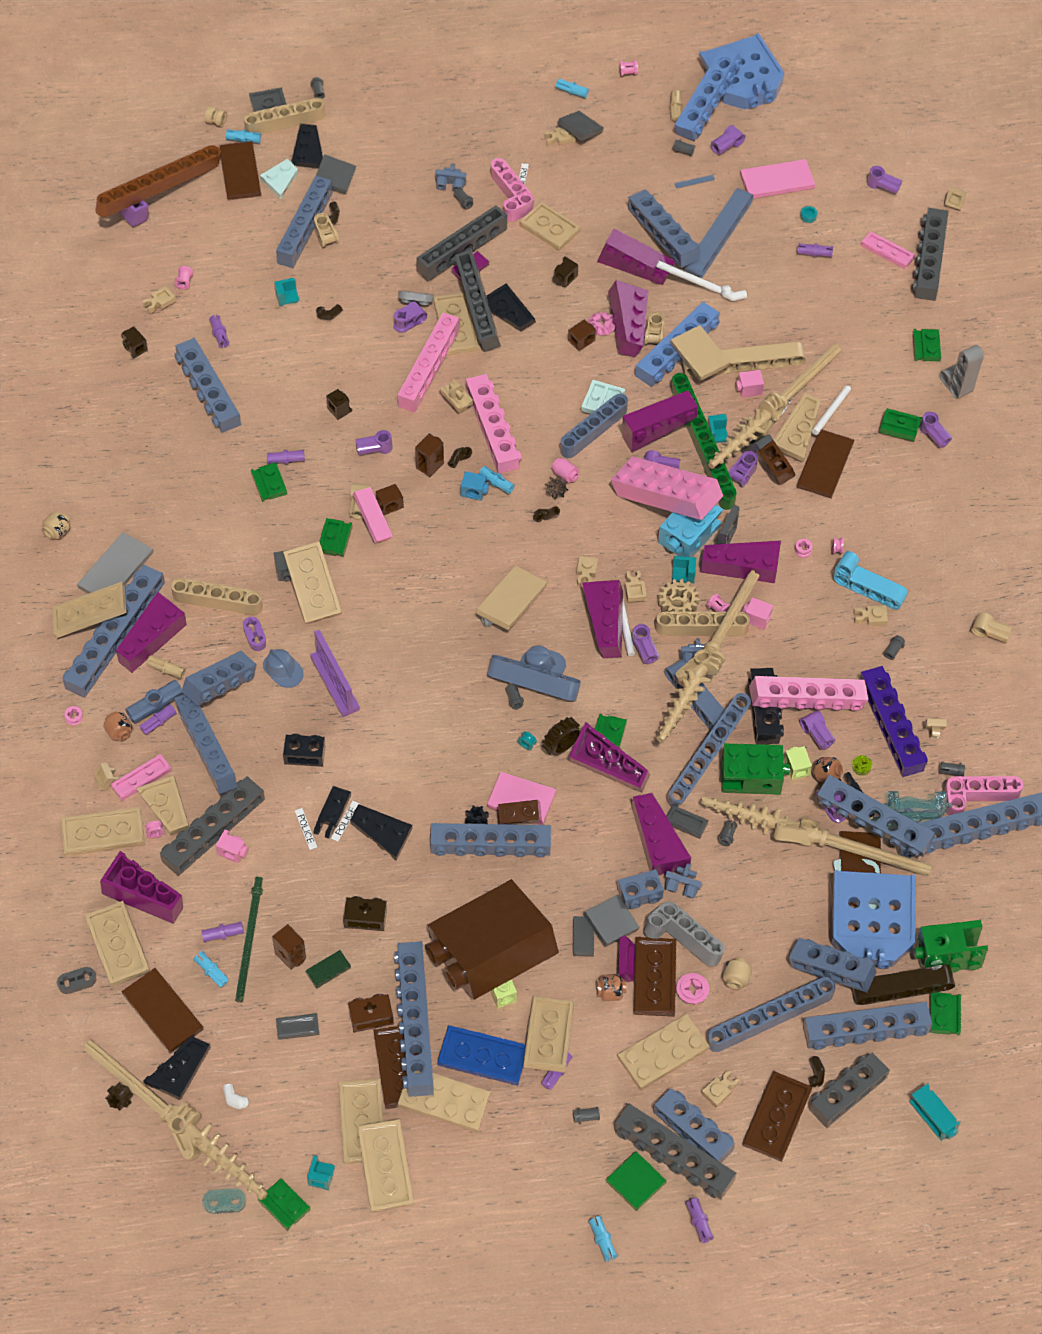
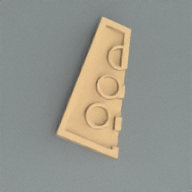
[774,393,821,462]

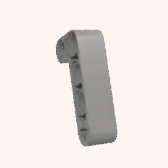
[940,345,983,399]
[644,902,725,967]

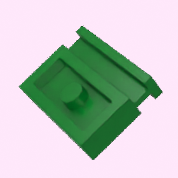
[913,329,941,362]
[880,408,922,442]
[251,462,287,502]
[319,518,353,557]
[595,714,627,748]
[930,992,961,1036]
[258,1178,310,1231]

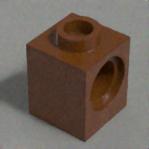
[568,319,596,352]
[375,484,404,515]

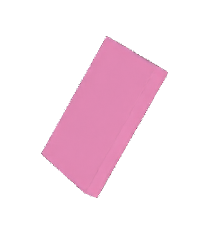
[487,772,556,825]

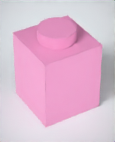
[736,370,764,398]
[743,597,773,630]

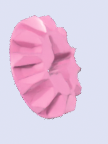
[588,311,616,335]
[676,973,709,1005]

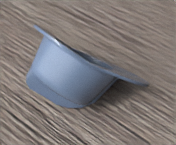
[520,645,566,674]
[263,649,303,688]

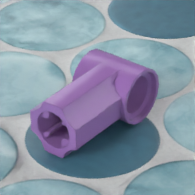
[711,125,745,155]
[867,166,903,194]
[919,412,953,448]
[355,430,393,455]
[644,450,680,469]
[632,624,659,664]
[800,710,835,750]

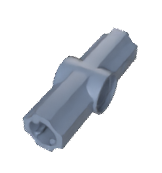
[125,680,184,724]

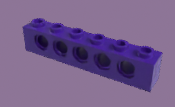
[859,666,928,777]

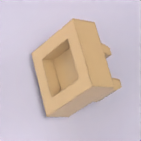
[945,187,967,210]
[924,718,947,739]
[93,763,119,791]

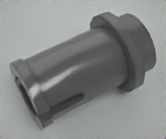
[310,77,325,99]
[673,139,695,156]
[454,188,474,209]
[883,635,905,660]
[505,684,524,709]
[940,762,965,776]
[718,820,737,846]
[573,1107,600,1124]

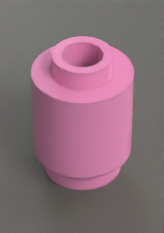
[552,458,579,483]

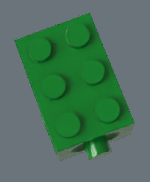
[722,743,790,795]
[913,920,988,973]

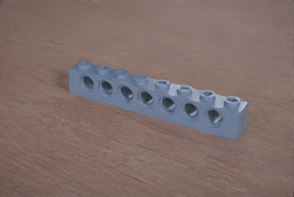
[63,564,165,698]
[894,792,1042,858]
[394,941,434,1097]

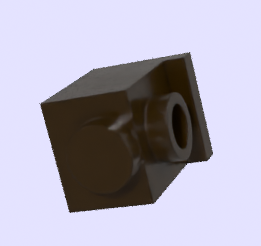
[552,256,579,288]
[121,326,148,359]
[326,389,352,420]

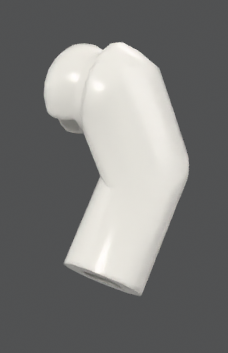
[721,285,747,301]
[223,1084,249,1109]

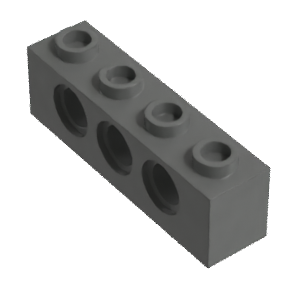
[809,1052,890,1128]

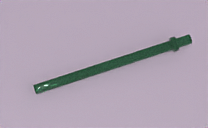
[235,877,263,1003]

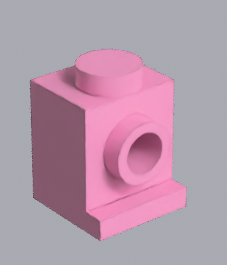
[216,830,249,864]

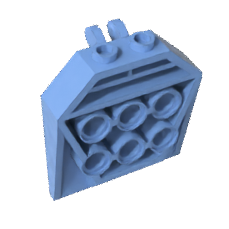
[699,33,784,110]
[831,870,916,969]

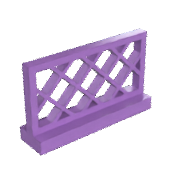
[310,630,360,717]

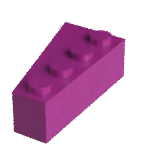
[597,228,675,285]
[608,280,648,358]
[622,391,698,453]
[701,540,781,583]
[582,580,623,658]
[116,592,187,673]
[569,722,650,793]
[632,793,691,875]
[100,851,183,924]

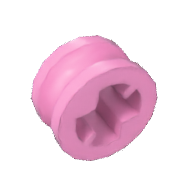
[832,537,843,554]
[795,539,813,558]
[65,706,83,725]
[145,821,164,838]

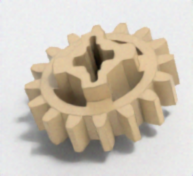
[658,579,700,612]

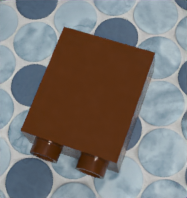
[425,879,559,1000]

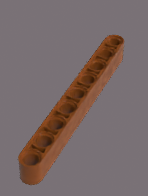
[95,145,221,217]

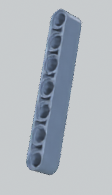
[685,188,754,278]
[667,693,751,807]
[707,977,836,1052]

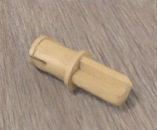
[670,90,683,122]
[147,655,186,680]

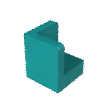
[274,278,299,306]
[707,414,728,443]
[672,556,697,583]
[307,1155,335,1190]

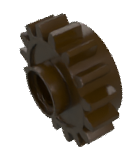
[542,717,580,755]

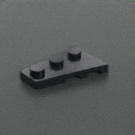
[486,283,536,331]
[350,804,413,861]

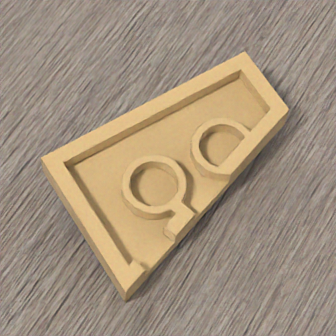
[136,775,189,835]

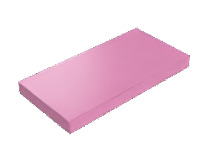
[740,159,815,198]

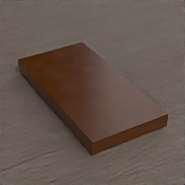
[219,141,261,200]
[797,430,855,499]
[840,831,881,906]
[633,937,676,1017]
[121,968,204,1053]
[373,1026,419,1109]
[743,1071,813,1162]

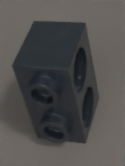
[283,734,326,767]

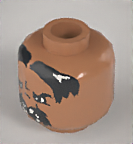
[103,712,133,741]
[813,757,843,782]
[597,974,627,1001]

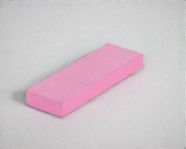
[861,231,915,269]
[353,487,393,543]
[111,754,172,801]

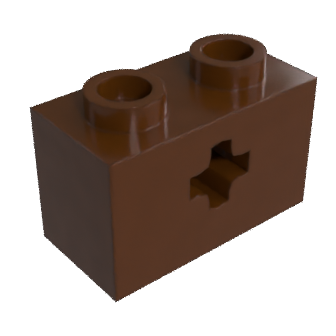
[415,433,444,477]
[758,440,796,485]
[498,800,542,825]
[272,924,306,970]
[348,994,394,1033]

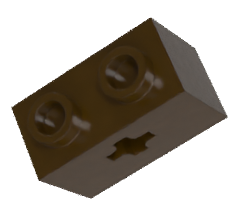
[343,896,387,931]

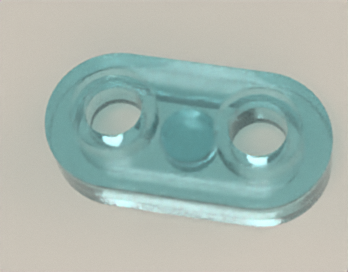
[202,1189,246,1214]

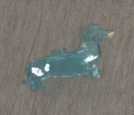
[869,791,953,831]

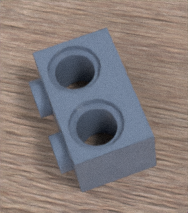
[617,869,664,909]

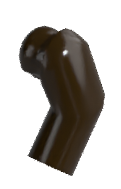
[328,201,340,224]
[316,304,343,319]
[448,447,472,468]
[533,506,560,522]
[809,1056,825,1088]

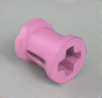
[619,60,638,76]
[174,266,193,289]
[707,594,731,612]

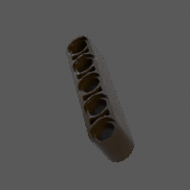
[853,964,955,1005]

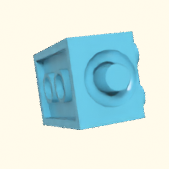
[658,505,723,557]

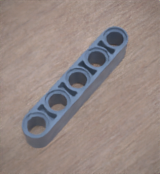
[560,394,628,458]
[487,655,581,701]
[664,659,736,738]

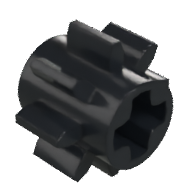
[465,805,489,824]

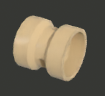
[205,106,227,127]

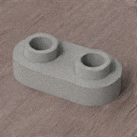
[398,291,434,305]

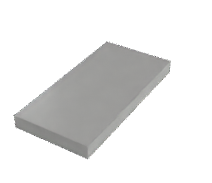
[77,532,153,594]

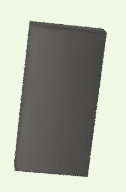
[741,434,773,453]
[666,805,709,839]
[573,916,594,957]
[276,1013,320,1040]

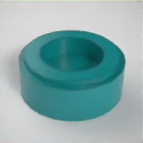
[800,206,818,223]

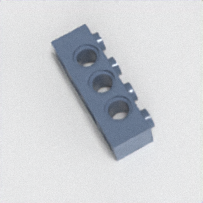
[181,651,257,706]
[789,938,877,992]
[653,1088,735,1163]

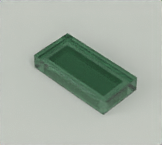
[305,950,351,989]

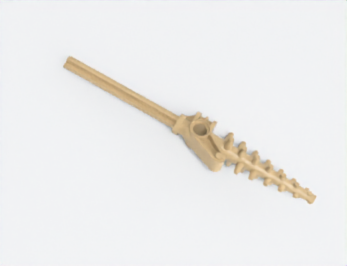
[708,344,842,469]
[657,570,759,743]
[701,796,932,876]
[83,1040,268,1200]

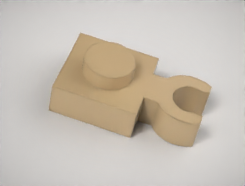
[544,127,576,145]
[143,286,176,313]
[577,556,598,587]
[625,570,647,602]
[854,605,888,626]
[701,1070,739,1108]

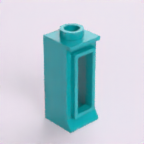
[909,1083,961,1141]

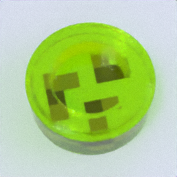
[852,755,872,776]

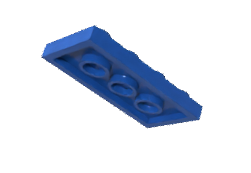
[437,1025,526,1086]

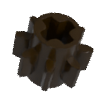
[105,1082,133,1111]

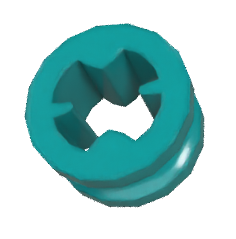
[517,731,537,750]

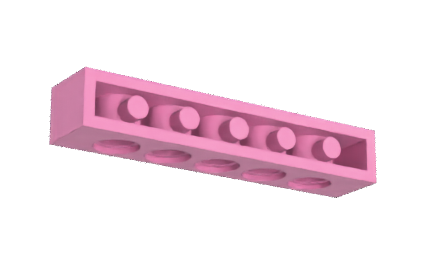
[398,312,460,412]
[466,374,521,473]
[749,676,868,711]

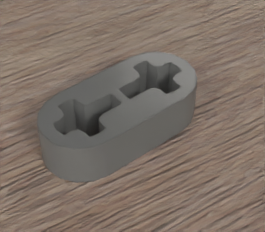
[57,967,97,994]

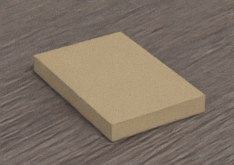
[519,201,581,251]
[670,325,730,381]

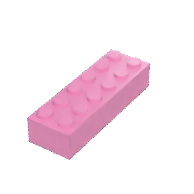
[611,456,723,520]

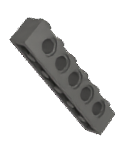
[416,205,507,281]
[912,208,949,301]
[455,249,501,352]
[160,776,265,876]
[614,1103,736,1200]

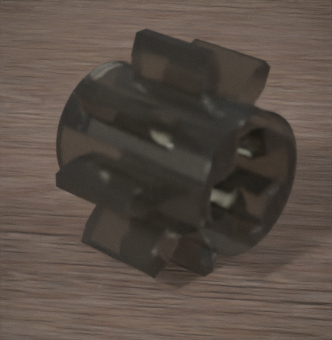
[545,475,569,499]

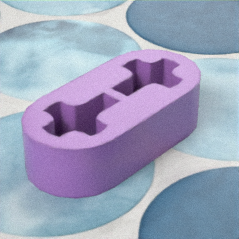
[243,617,266,651]

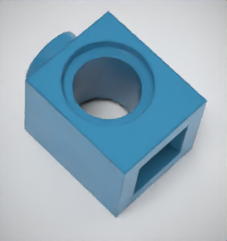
[461,471,489,501]

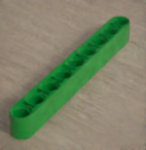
[671,373,737,510]

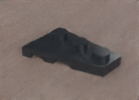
[291,123,323,169]
[143,1036,211,1100]

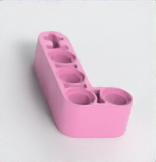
[491,158,533,222]
[944,776,1023,815]

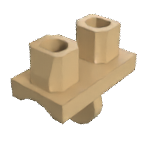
[440,379,473,414]

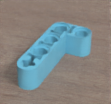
[834,551,908,610]

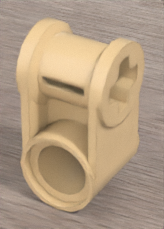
[314,213,339,247]
[644,312,665,345]

